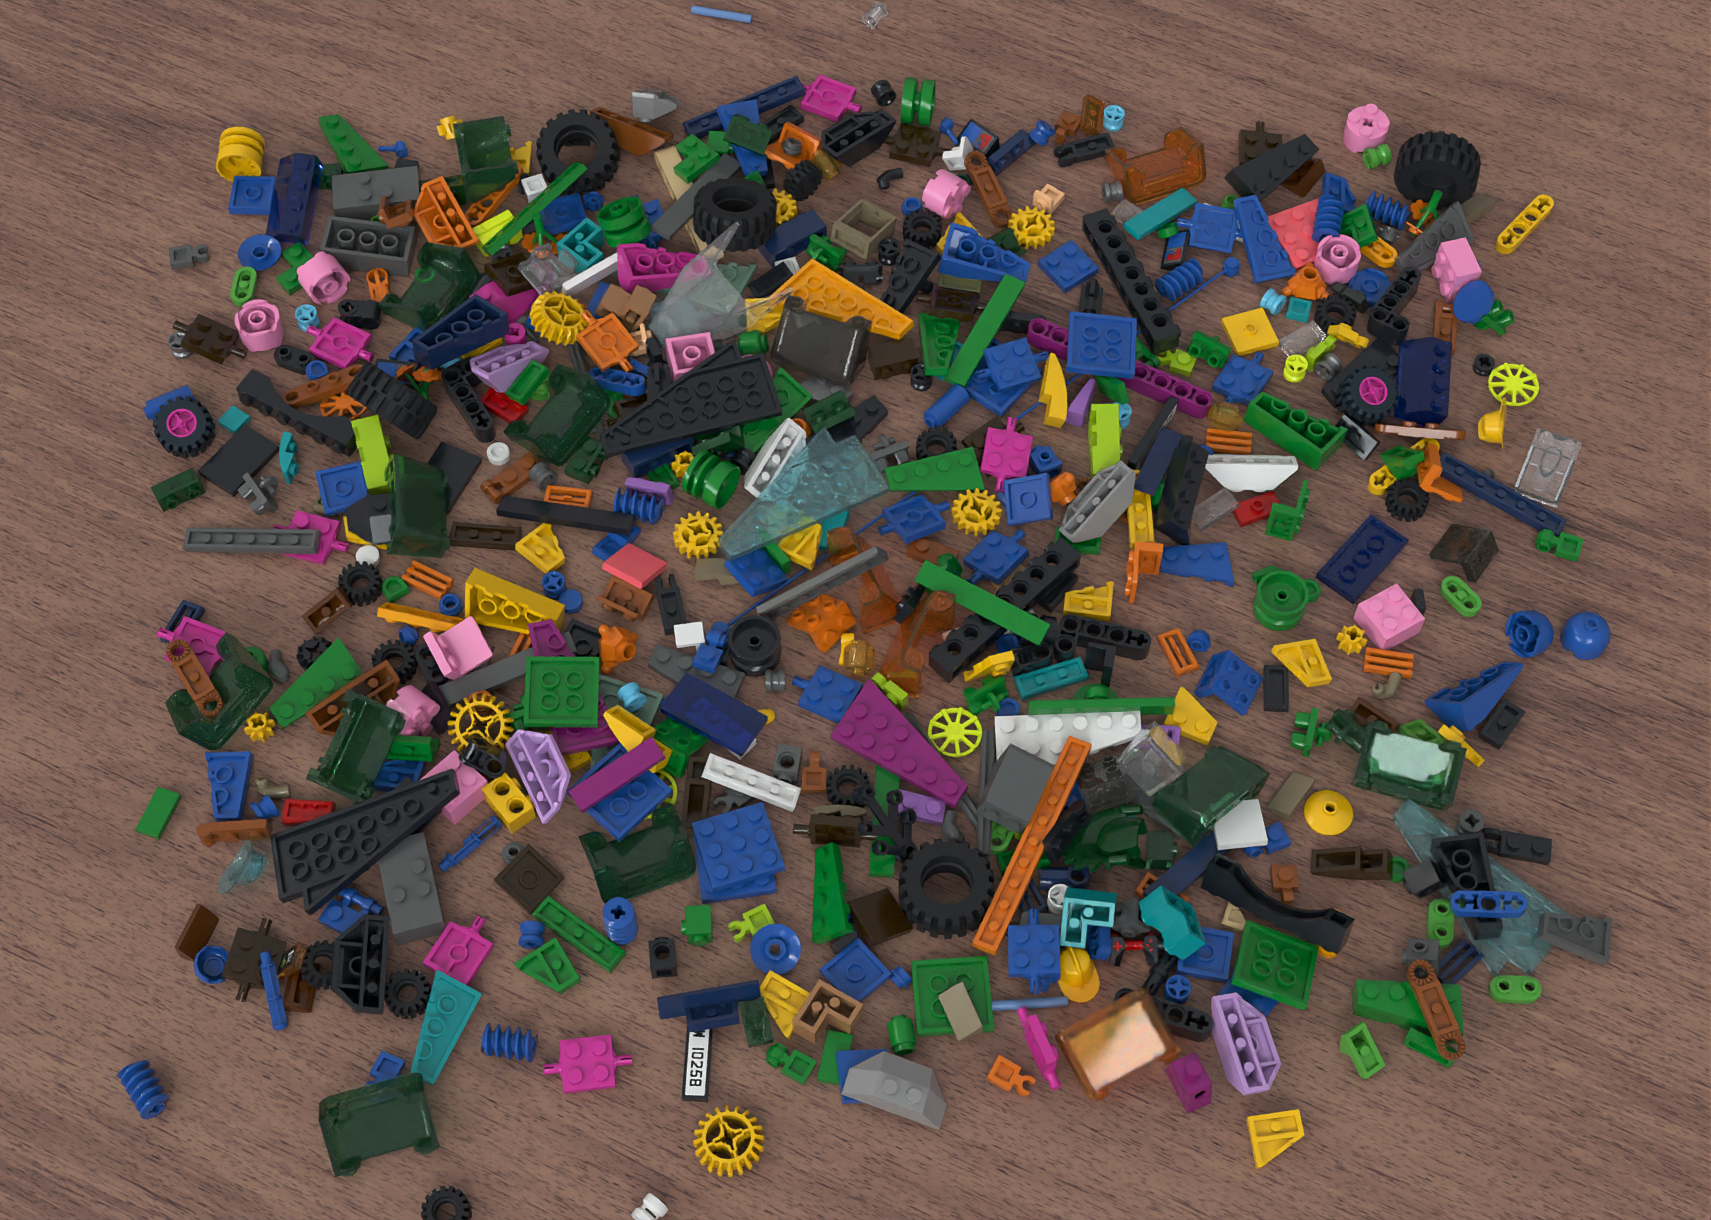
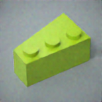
[1088,404,1123,479]
[351,415,401,495]

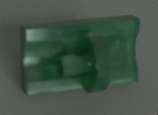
[1327,708,1374,754]
[738,997,774,1048]

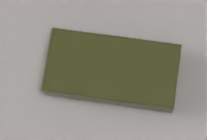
[938,273,983,299]

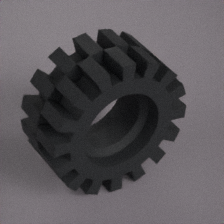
[783,159,823,201]
[903,209,942,249]
[1314,294,1357,336]
[916,427,957,460]
[1385,478,1430,522]
[338,561,383,607]
[372,639,417,685]
[826,765,870,808]
[299,940,334,990]
[384,969,431,1019]
[421,1186,472,1220]

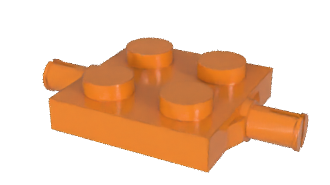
[576,310,639,373]

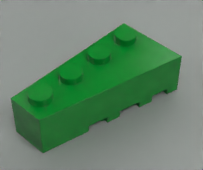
[1243,391,1348,471]
[1352,979,1464,1044]

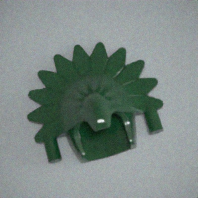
[1062,803,1148,872]

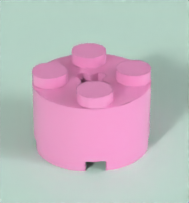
[1343,104,1390,153]
[922,169,971,219]
[1313,235,1361,286]
[297,251,350,305]
[235,299,285,352]
[382,685,440,737]

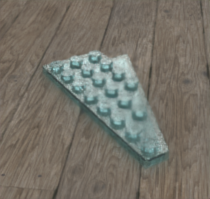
[718,427,890,561]
[1393,798,1568,977]

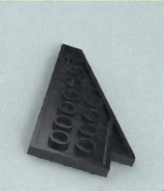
[600,339,782,458]
[270,768,460,915]

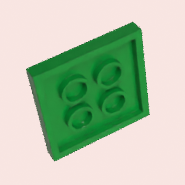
[524,656,600,728]
[1231,920,1319,1011]
[911,956,994,1037]

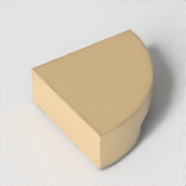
[1221,901,1246,934]

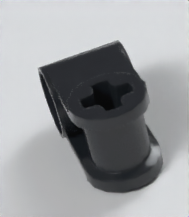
[338,299,382,330]
[1009,641,1053,677]
[459,735,508,778]

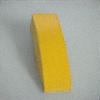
[1038,353,1067,428]
[603,705,673,773]

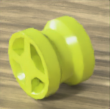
[1283,355,1308,383]

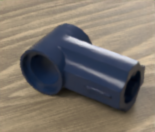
[1040,865,1090,890]

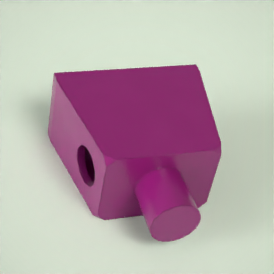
[1165,1052,1212,1114]

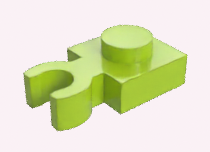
[1305,334,1337,372]
[1157,349,1197,377]
[871,672,908,711]
[728,904,775,943]

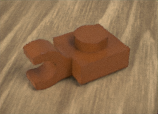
[1054,110,1083,145]
[801,751,826,794]
[1270,865,1299,906]

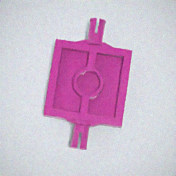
[800,74,862,122]
[306,317,375,369]
[980,417,1033,493]
[273,510,349,565]
[156,616,237,677]
[423,916,494,988]
[1016,1006,1062,1091]
[543,1035,632,1094]

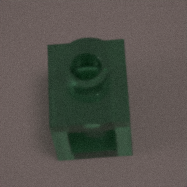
[1145,830,1177,870]

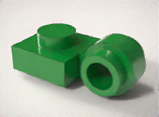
[1535,529,1584,562]
[765,1043,817,1086]

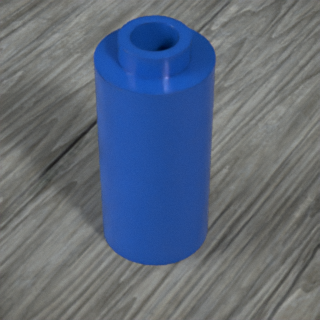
[924,384,970,429]
[143,385,195,421]

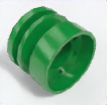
[682,450,741,510]

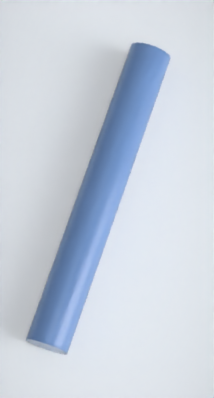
[691,5,752,23]
[992,996,1068,1011]

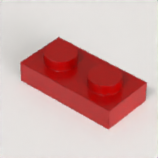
[480,387,529,427]

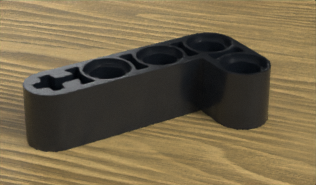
[1366,267,1421,346]
[441,357,496,443]
[1053,614,1151,663]
[1105,988,1213,1042]

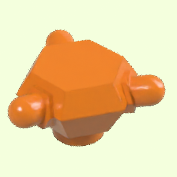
[1281,262,1330,301]
[1050,471,1076,507]
[599,624,638,674]

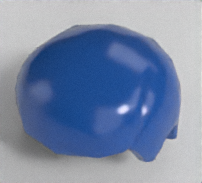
[193,945,229,984]

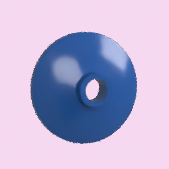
[238,235,282,271]
[750,924,801,975]

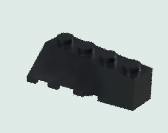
[1153,441,1209,546]

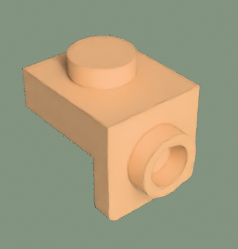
[1032,184,1065,214]
[627,323,653,358]

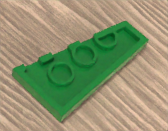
[318,114,388,174]
[918,313,961,376]
[269,637,362,730]
[812,842,853,945]

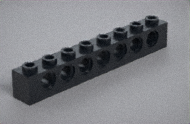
[1082,208,1181,355]
[928,537,1081,683]

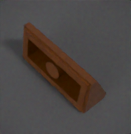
[1282,158,1325,197]
[302,586,352,634]
[1345,697,1401,743]
[175,904,219,962]
[283,958,321,1013]

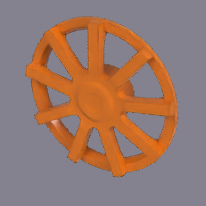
[320,391,368,420]

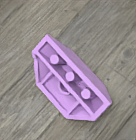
[470,341,549,393]
[505,729,571,824]
[1211,992,1281,1095]

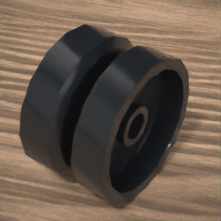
[728,615,782,677]

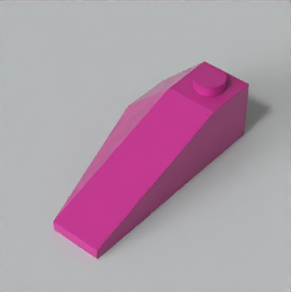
[617,243,712,294]
[469,261,553,338]

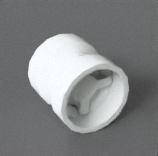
[1047,884,1068,915]
[631,1193,668,1220]

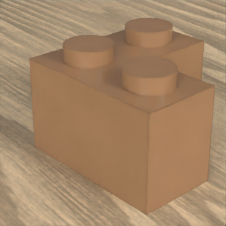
[594,283,657,333]
[792,979,863,1044]

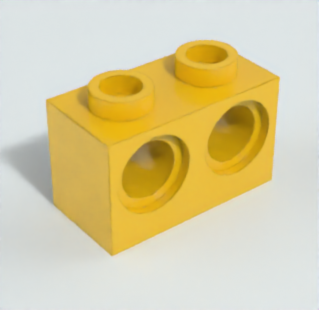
[481,772,536,834]

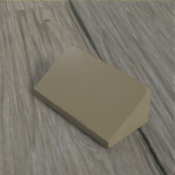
[1460,194,1496,224]
[1266,772,1315,822]
[938,982,983,1042]

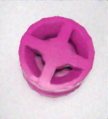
[504,323,527,345]

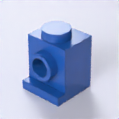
[1028,445,1062,479]

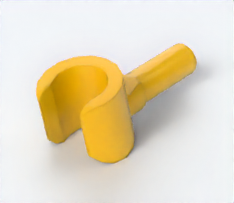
[838,633,854,666]

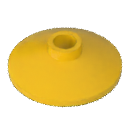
[1303,790,1353,836]

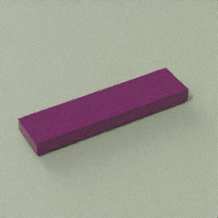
[568,737,666,813]

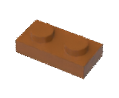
[907,537,959,566]

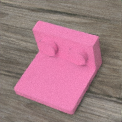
[423,616,494,680]

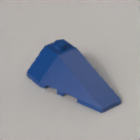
[938,222,1031,284]
[1424,661,1524,732]

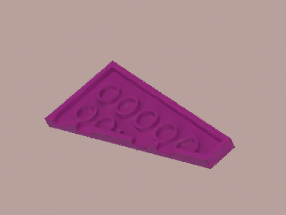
[528,619,620,756]
[830,679,968,809]

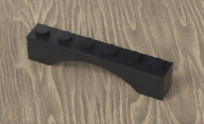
[236,369,357,457]
[1200,853,1355,954]

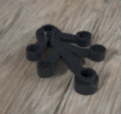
[852,783,917,864]

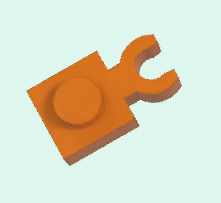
[986,1055,1036,1097]

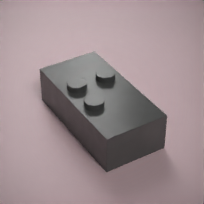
[332,166,421,221]
[320,216,417,277]
[378,832,446,946]

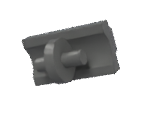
[867,434,910,474]
[238,472,279,515]

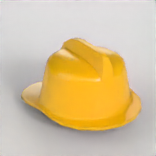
[1478,397,1507,448]
[1058,946,1100,1003]

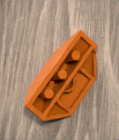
[413,176,479,251]

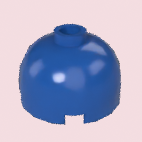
[1505,610,1554,658]
[1560,611,1611,660]

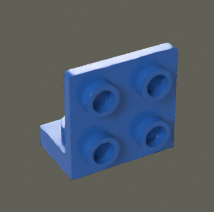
[1194,650,1263,716]

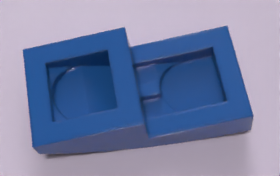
[592,525,641,561]

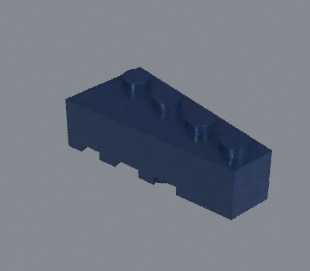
[412,294,510,370]

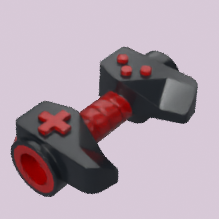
[1110,932,1164,967]

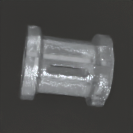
[861,2,888,29]

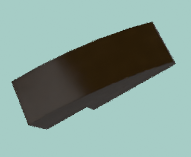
[681,756,713,829]
[1311,846,1393,880]

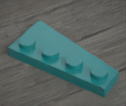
[409,970,482,1086]

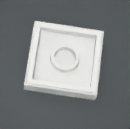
[1209,799,1268,850]

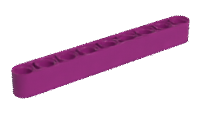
[1026,318,1213,419]

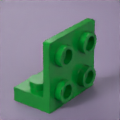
[1264,479,1311,542]
[653,715,711,779]

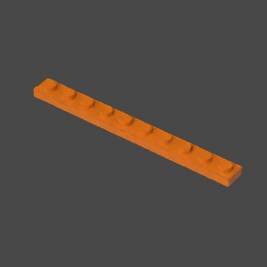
[972,736,1092,956]

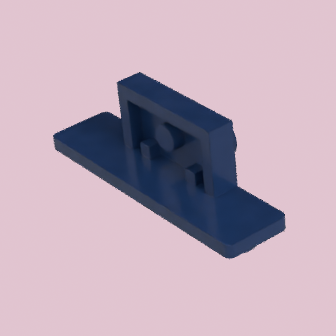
[966,129,1036,186]
[657,980,761,1033]

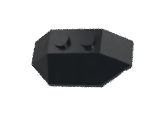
[821,109,897,167]
[345,490,441,546]
[331,914,390,1015]

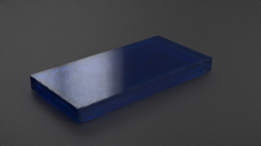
[1315,514,1409,604]
[660,672,768,757]

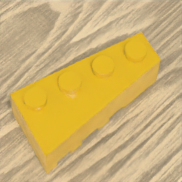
[465,568,565,634]

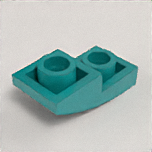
[279,432,299,484]

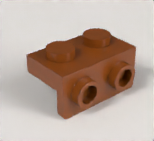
[378,195,414,229]
[597,575,655,622]

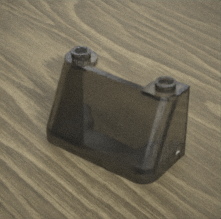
[770,295,872,385]

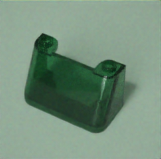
[453,116,519,204]
[378,242,480,331]
[503,364,610,466]
[384,454,450,558]
[165,632,273,750]
[306,688,406,803]
[1350,720,1467,811]
[1152,745,1270,847]
[579,803,696,903]
[318,1073,440,1177]

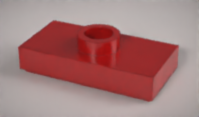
[1231,491,1280,527]
[281,799,336,825]

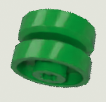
[900,77,936,126]
[597,197,652,248]
[1253,570,1309,631]

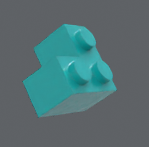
[557,218,605,274]
[1139,886,1206,960]
[1060,887,1117,948]

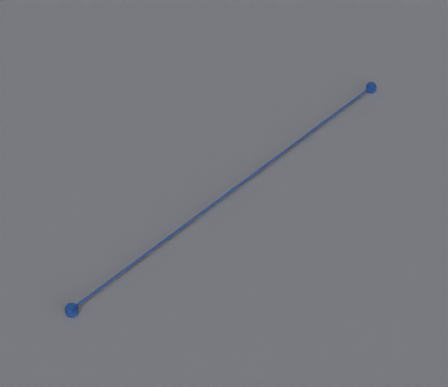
[711,257,1241,636]

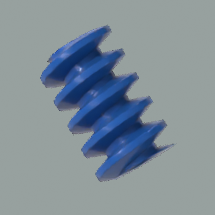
[1365,190,1411,231]
[1312,194,1345,243]
[1155,258,1203,302]
[613,488,665,525]
[602,897,638,945]
[481,1023,538,1062]
[117,1060,169,1119]

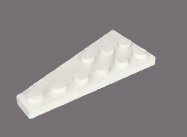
[995,711,1142,766]

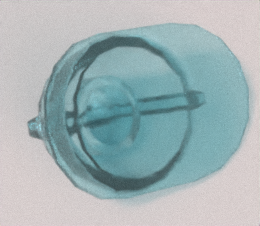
[218,840,268,894]

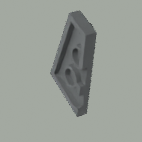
[1537,912,1612,966]

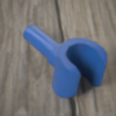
[939,117,960,146]
[378,141,408,158]

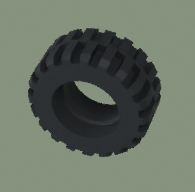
[536,109,620,196]
[1394,131,1481,209]
[693,177,777,252]
[347,362,437,439]
[899,838,995,939]

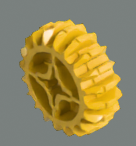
[529,290,588,346]
[448,694,514,752]
[693,1105,765,1178]

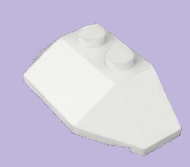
[744,418,808,502]
[1205,454,1298,492]

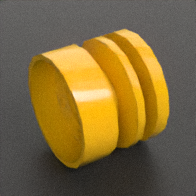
[216,127,265,182]

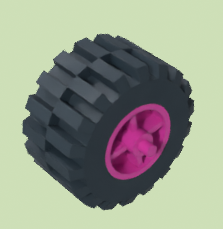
[1336,365,1399,427]
[153,396,215,458]

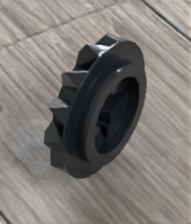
[296,636,332,670]

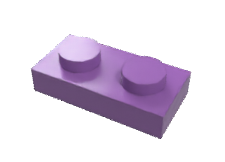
[625,477,674,505]
[895,789,946,826]

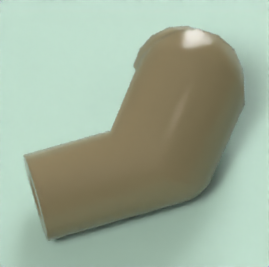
[1371,672,1402,700]
[255,776,291,800]

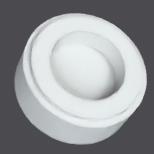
[487,442,510,466]
[356,545,380,567]

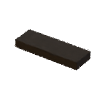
[449,522,522,551]

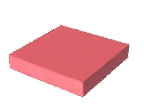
[602,543,667,589]

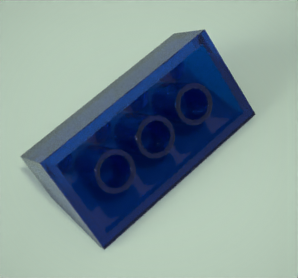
[265,153,323,245]
[1394,337,1452,426]

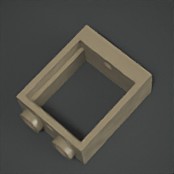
[830,199,897,260]

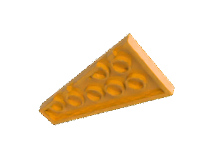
[769,259,914,340]

